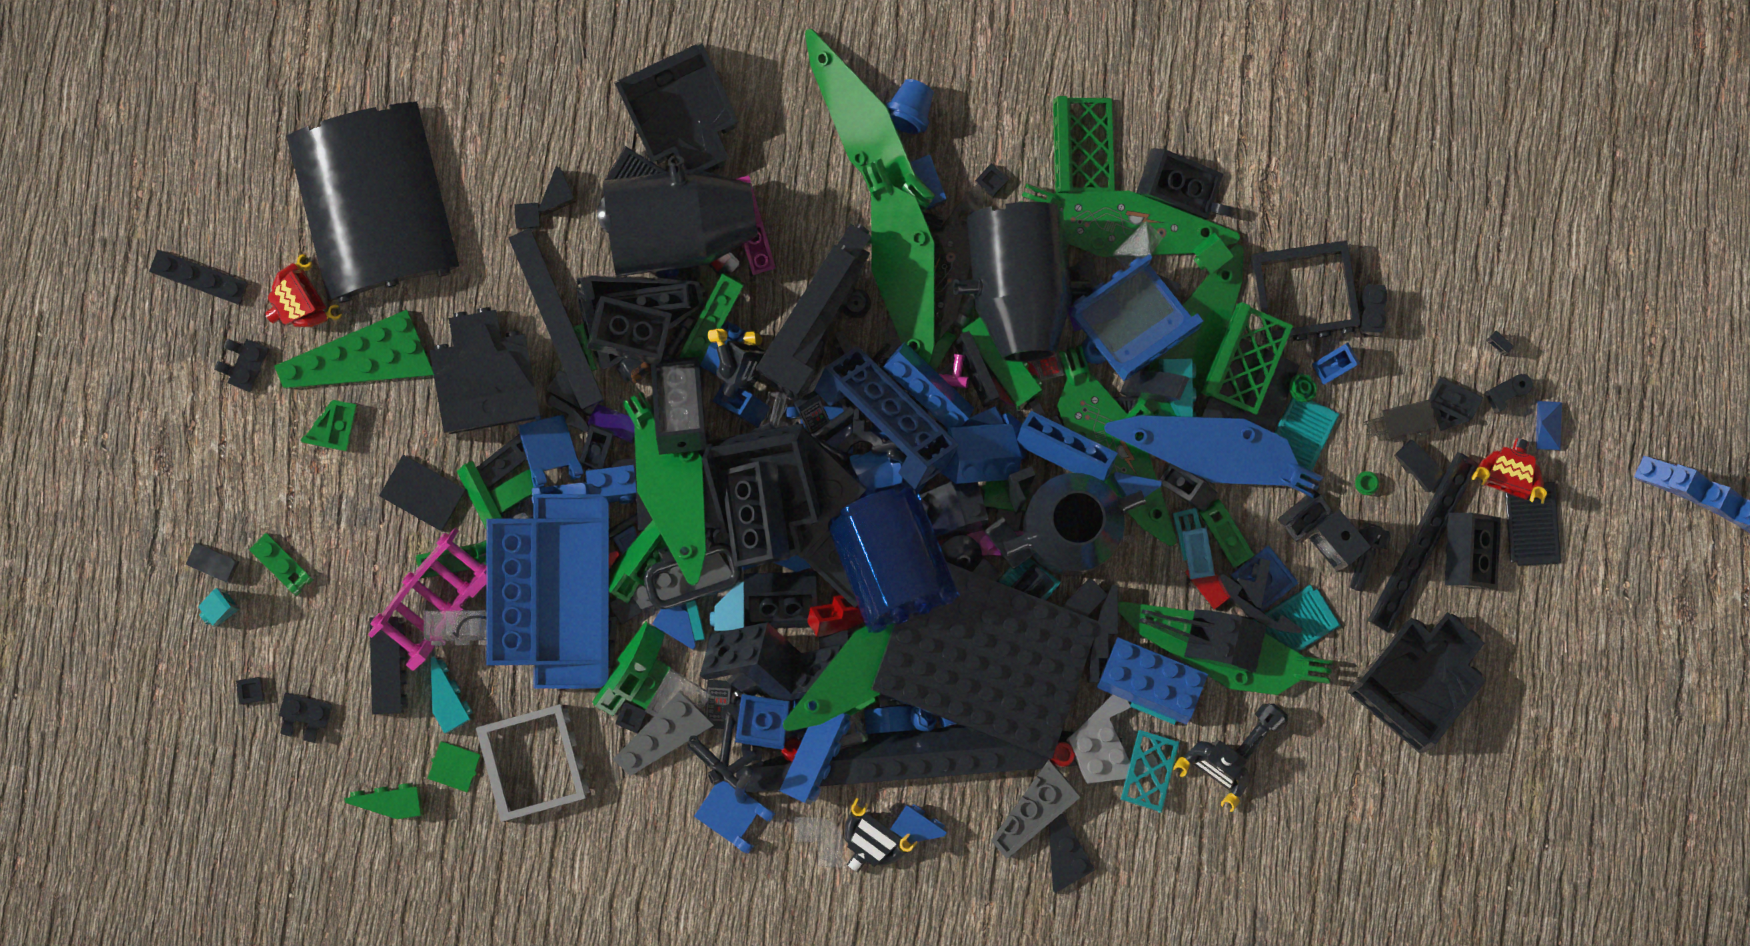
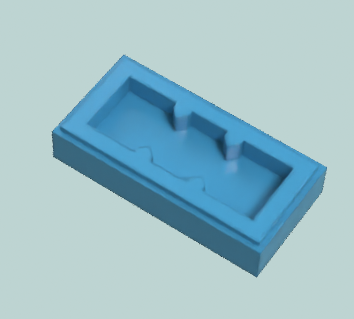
[1182,528,1215,580]

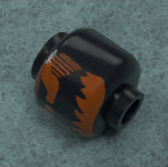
[616,358,651,384]

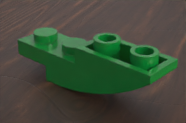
[592,621,665,716]

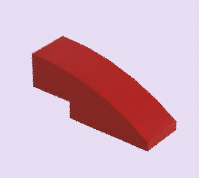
[808,595,879,637]

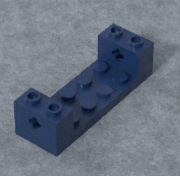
[814,346,959,489]

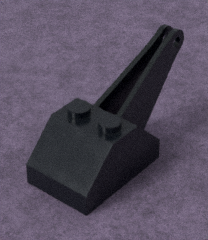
[1139,609,1267,674]

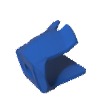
[848,451,903,504]

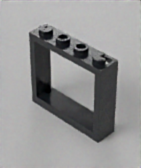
[1250,240,1361,344]

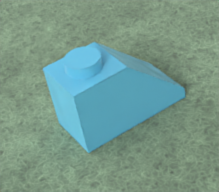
[710,582,745,632]

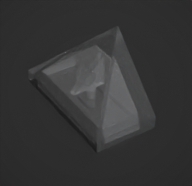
[1112,221,1163,270]

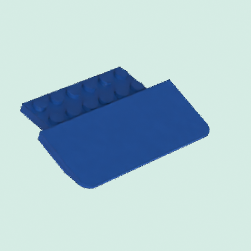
[486,494,609,689]

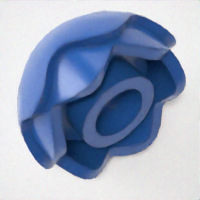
[1081,334,1111,364]
[910,707,936,731]

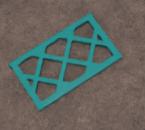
[1120,730,1180,813]

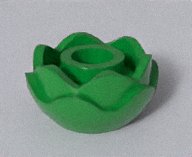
[1289,373,1317,403]

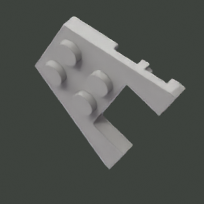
[1066,694,1162,784]

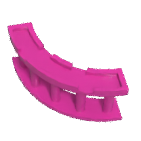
[368,528,486,671]

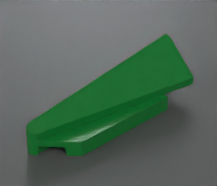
[608,520,668,604]

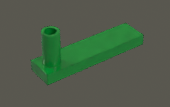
[679,272,745,367]
[457,461,502,560]

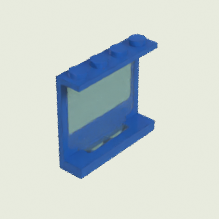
[1071,254,1203,381]

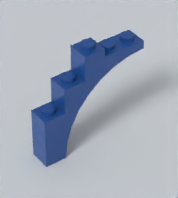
[1634,456,1750,533]

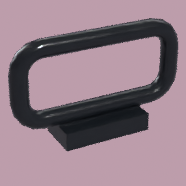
[644,537,741,610]

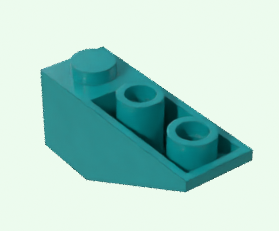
[1159,359,1196,417]
[431,656,473,734]

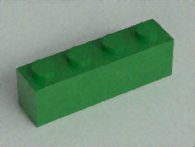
[962,317,1043,411]

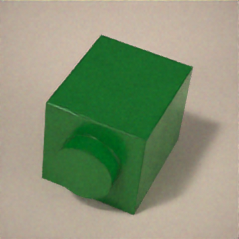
[1192,232,1234,274]

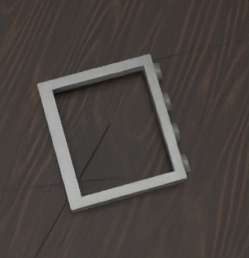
[476,704,590,822]

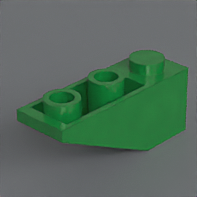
[344,782,424,819]

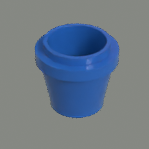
[885,79,934,134]

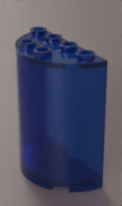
[828,488,959,633]

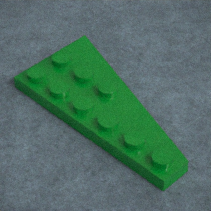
[274,309,434,389]

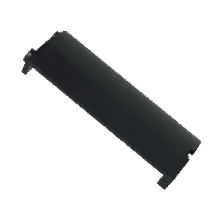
[286,101,459,303]

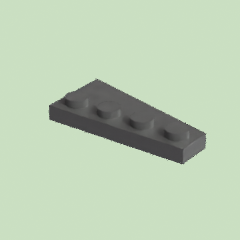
[632,536,732,609]
[613,690,715,776]
[991,759,1081,859]

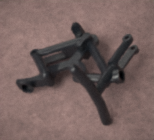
[811,390,914,466]
[687,690,808,804]

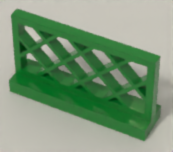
[1053,96,1115,193]
[1201,302,1293,415]

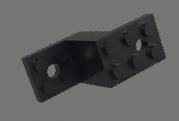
[700,622,842,701]

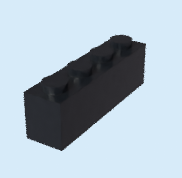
[369,616,408,715]

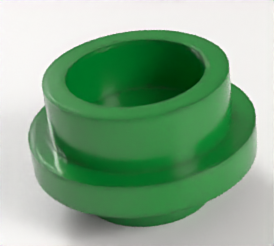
[1355,471,1379,495]

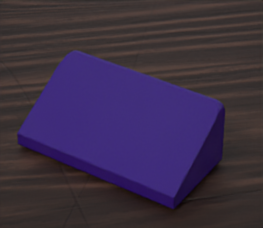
[587,404,635,444]

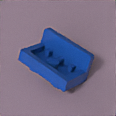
[586,465,637,505]

